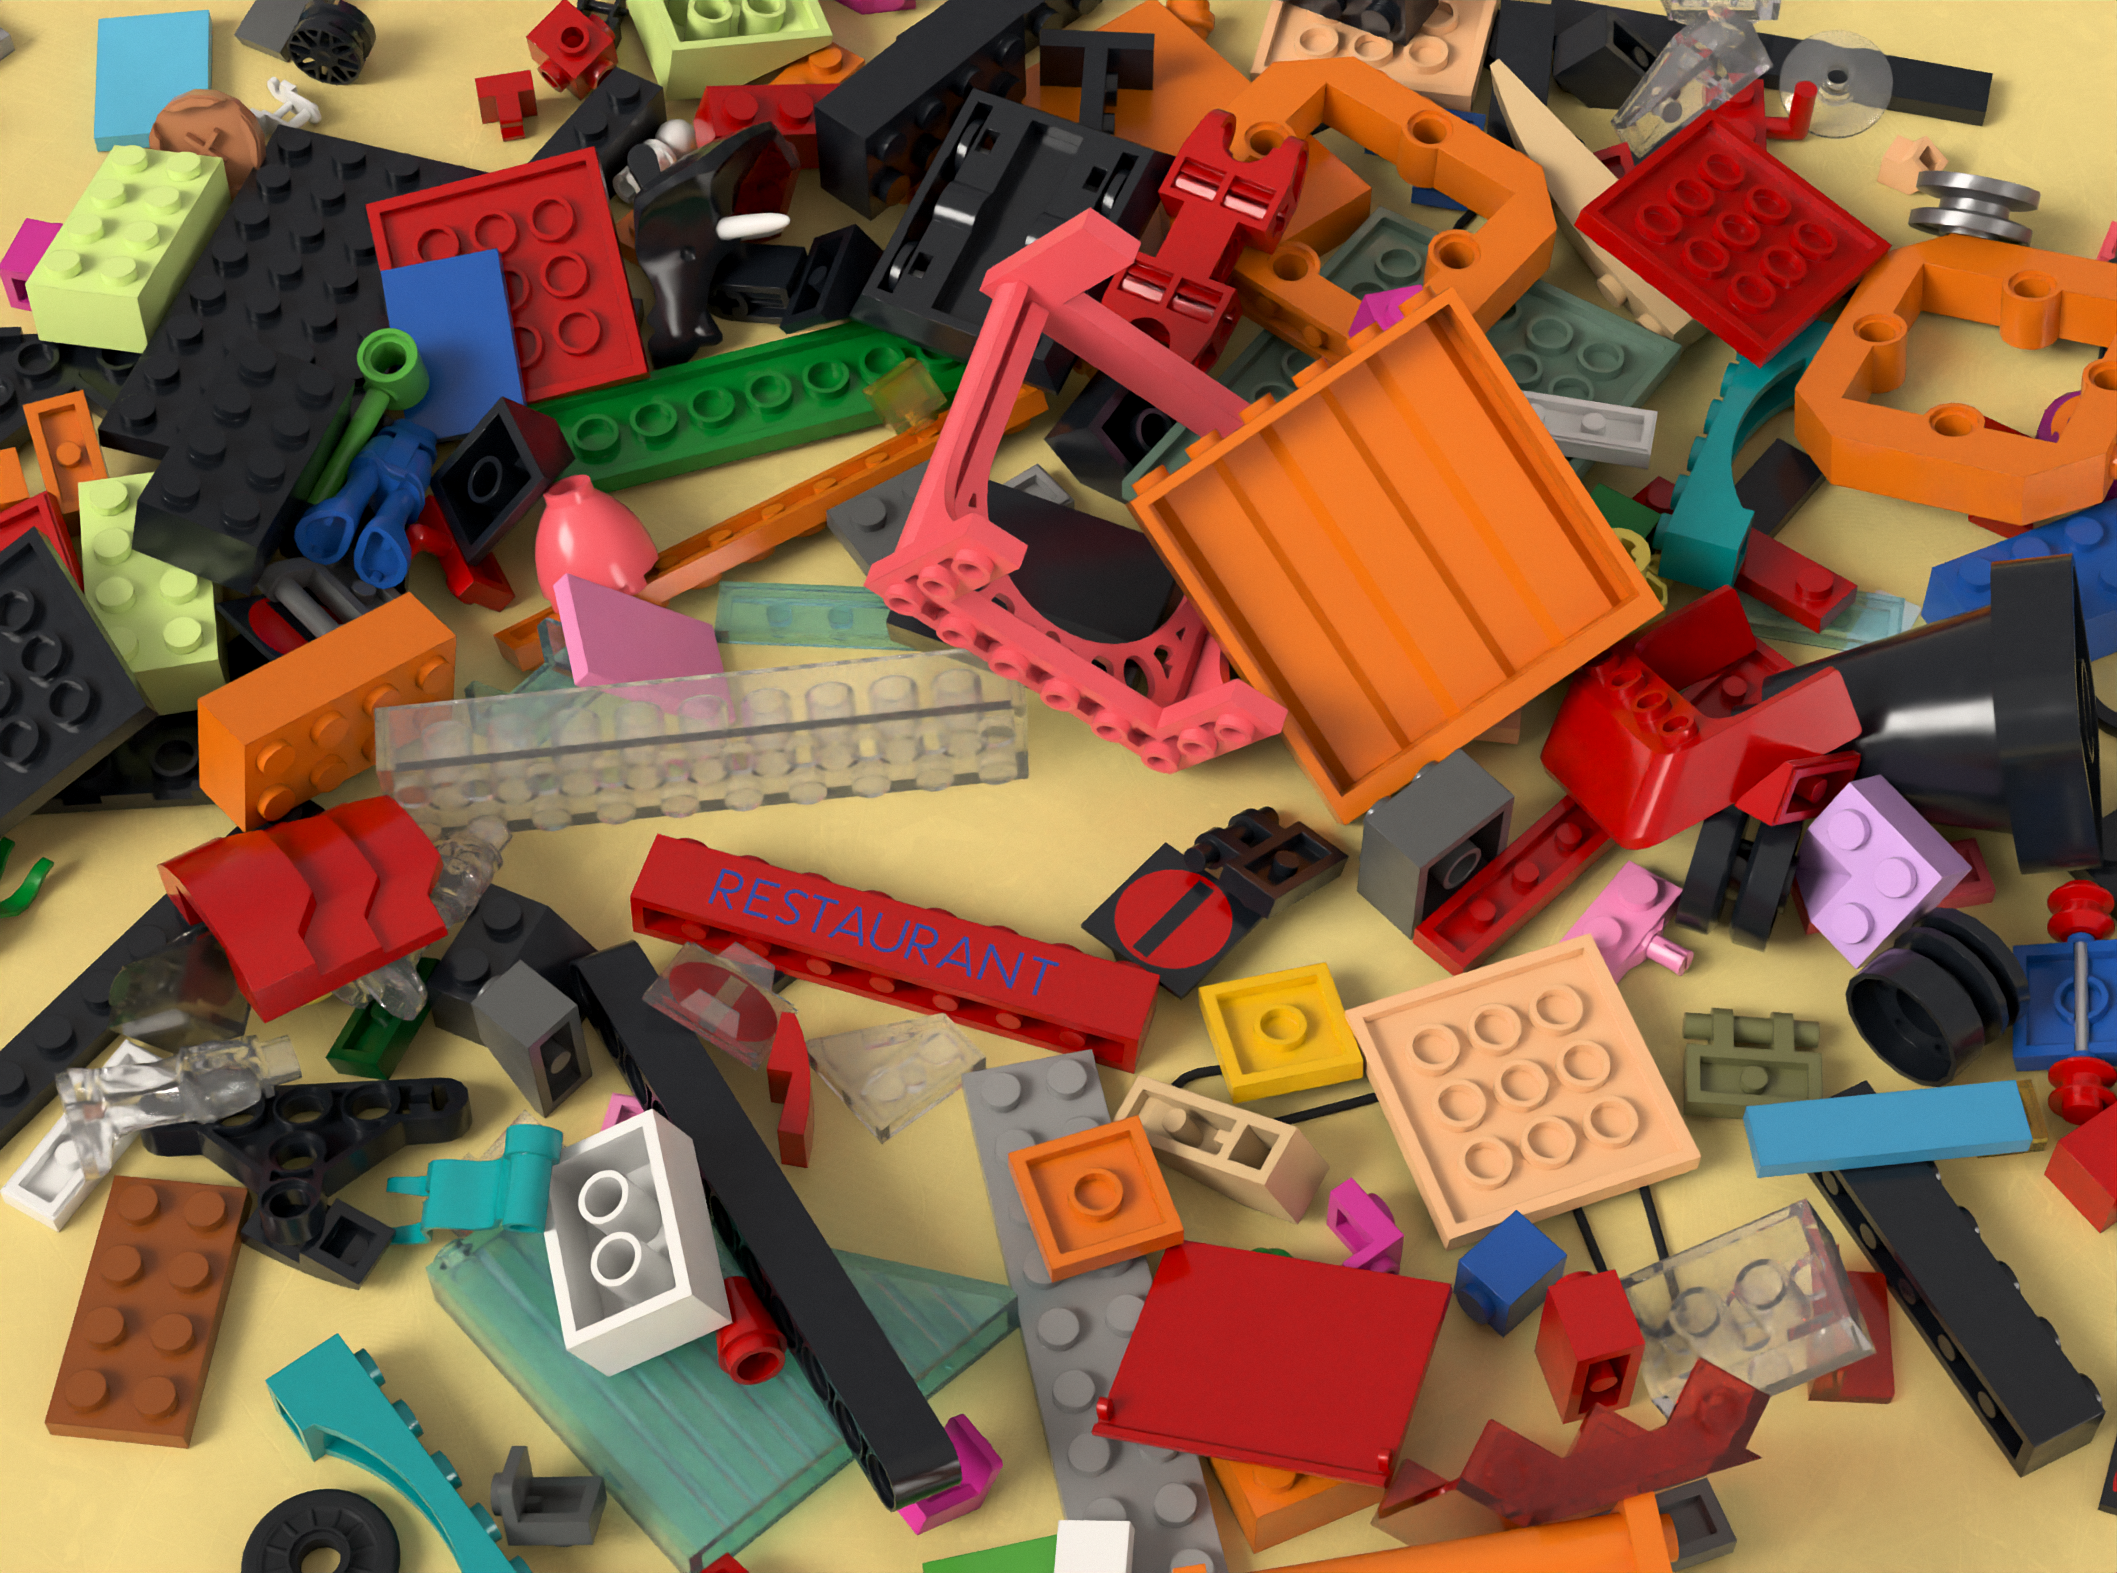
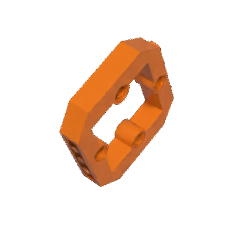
[1158,56,1557,366]
[1794,233,2117,526]

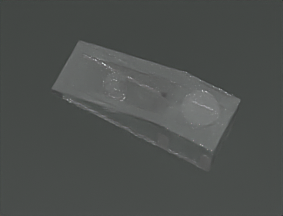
[1610,2,1773,159]

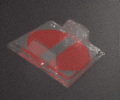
[641,941,799,1071]

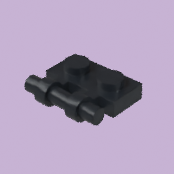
[1184,806,1349,920]

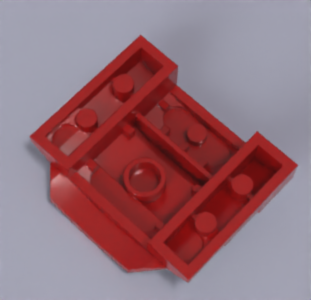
[157,795,449,1024]

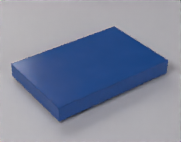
[380,248,527,444]

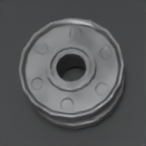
[1908,170,2041,247]

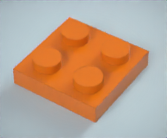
[1008,1115,1184,1283]

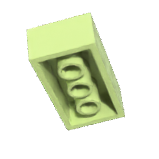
[25,145,232,353]
[78,472,230,716]

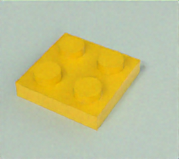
[1199,962,1363,1104]

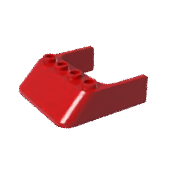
[1539,585,1862,850]

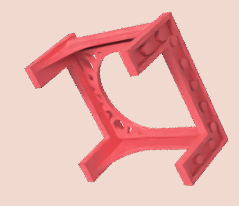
[863,207,1288,774]

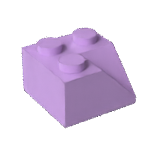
[1795,775,1972,969]

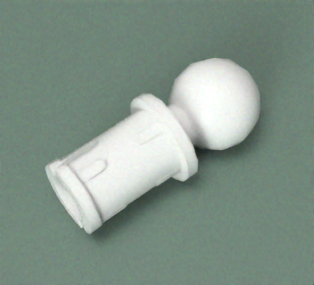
[613,119,698,204]

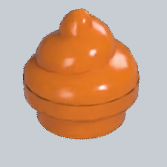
[1166,0,1215,41]

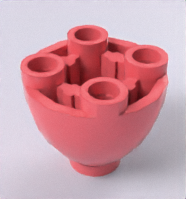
[535,475,658,614]

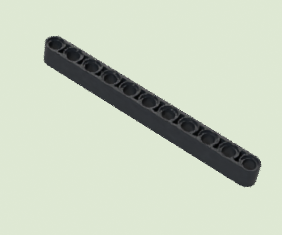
[569,939,962,1512]

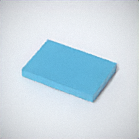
[94,10,213,152]

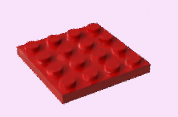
[1574,108,1892,369]
[365,146,651,405]

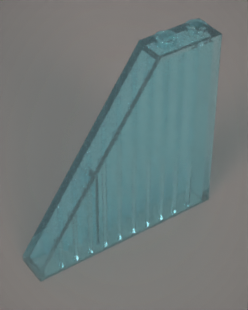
[425,1221,1019,1573]

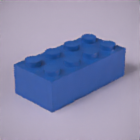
[1921,498,2117,662]

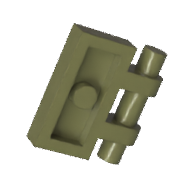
[1682,1008,1823,1119]

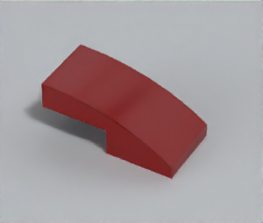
[766,1011,814,1168]

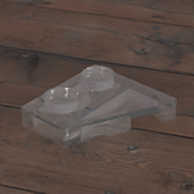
[805,1013,986,1144]

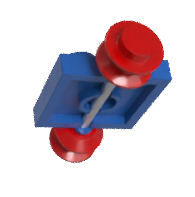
[2013,880,2117,1126]

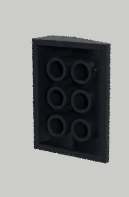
[886,480,1176,691]

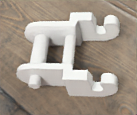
[250,77,321,137]

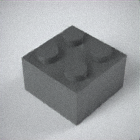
[1357,748,1515,940]

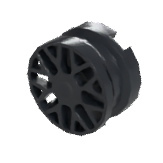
[287,0,376,85]

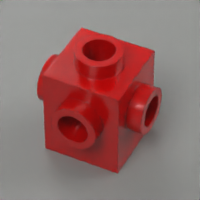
[526,0,619,101]

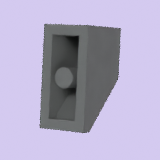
[471,959,592,1118]

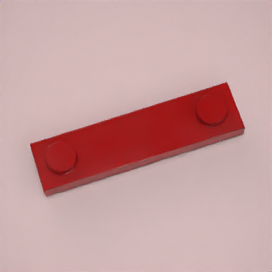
[1632,476,1858,634]

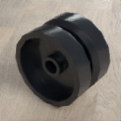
[1675,803,1805,952]

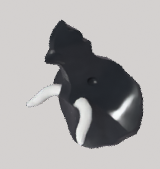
[627,121,791,370]

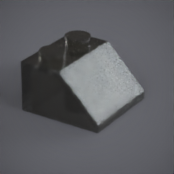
[107,924,251,1055]

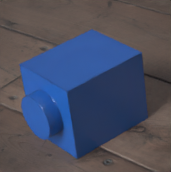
[1453,1210,1567,1338]

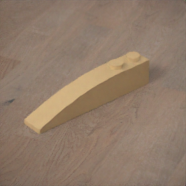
[1490,59,1710,354]

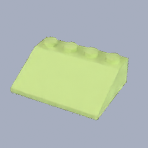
[625,0,833,101]

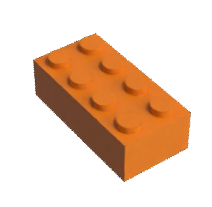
[197,591,457,833]

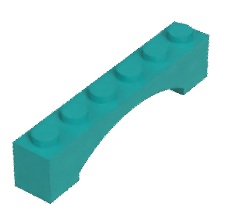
[1652,320,1833,591]
[265,1333,532,1573]

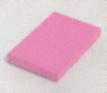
[553,573,737,734]

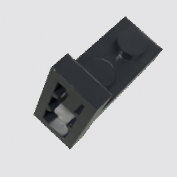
[1039,29,1155,135]

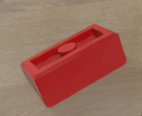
[1734,750,1861,826]

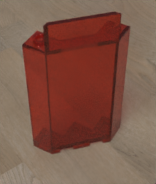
[1370,1357,1771,1546]

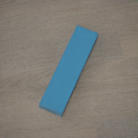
[1743,1080,2033,1178]

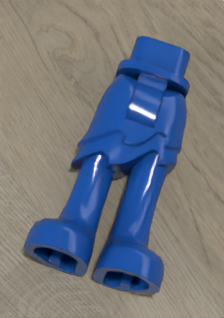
[294,419,438,589]

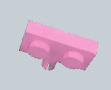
[1559,860,1694,985]

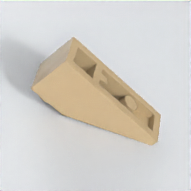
[1111,1075,1330,1225]

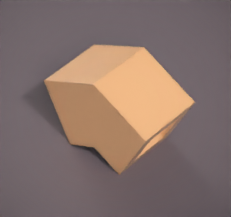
[1877,135,1949,195]

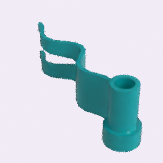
[386,1124,563,1245]

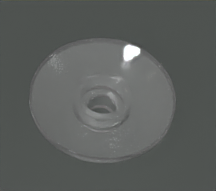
[1779,30,1893,139]

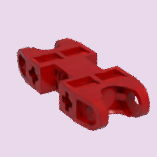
[1101,109,1309,374]

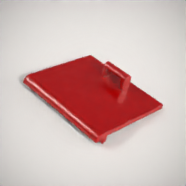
[1091,1240,1453,1489]

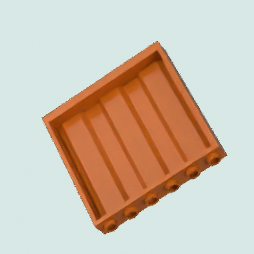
[1125,285,1665,826]

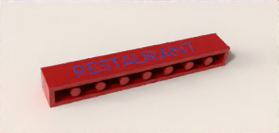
[630,833,1160,1074]

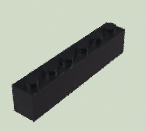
[1807,1080,2106,1478]

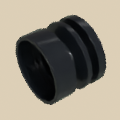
[1845,907,2031,1087]

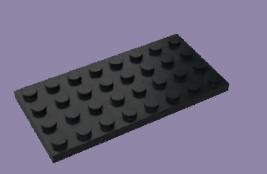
[98,125,489,496]

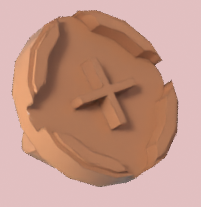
[149,89,266,200]

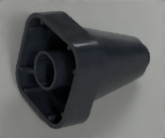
[1731,553,2104,875]

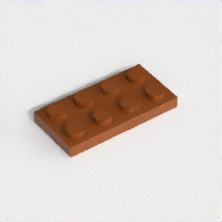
[44,1175,253,1449]

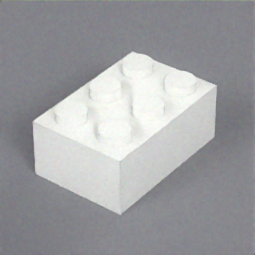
[544,1109,733,1377]

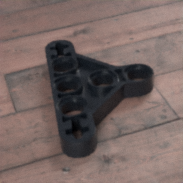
[137,1077,472,1245]

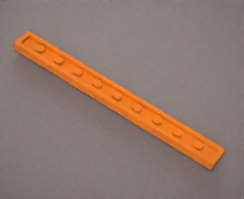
[493,383,1049,672]

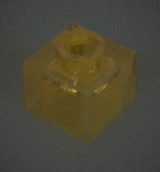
[861,357,947,436]

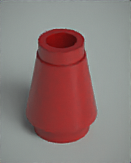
[715,1276,787,1385]

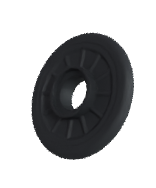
[241,1489,400,1573]

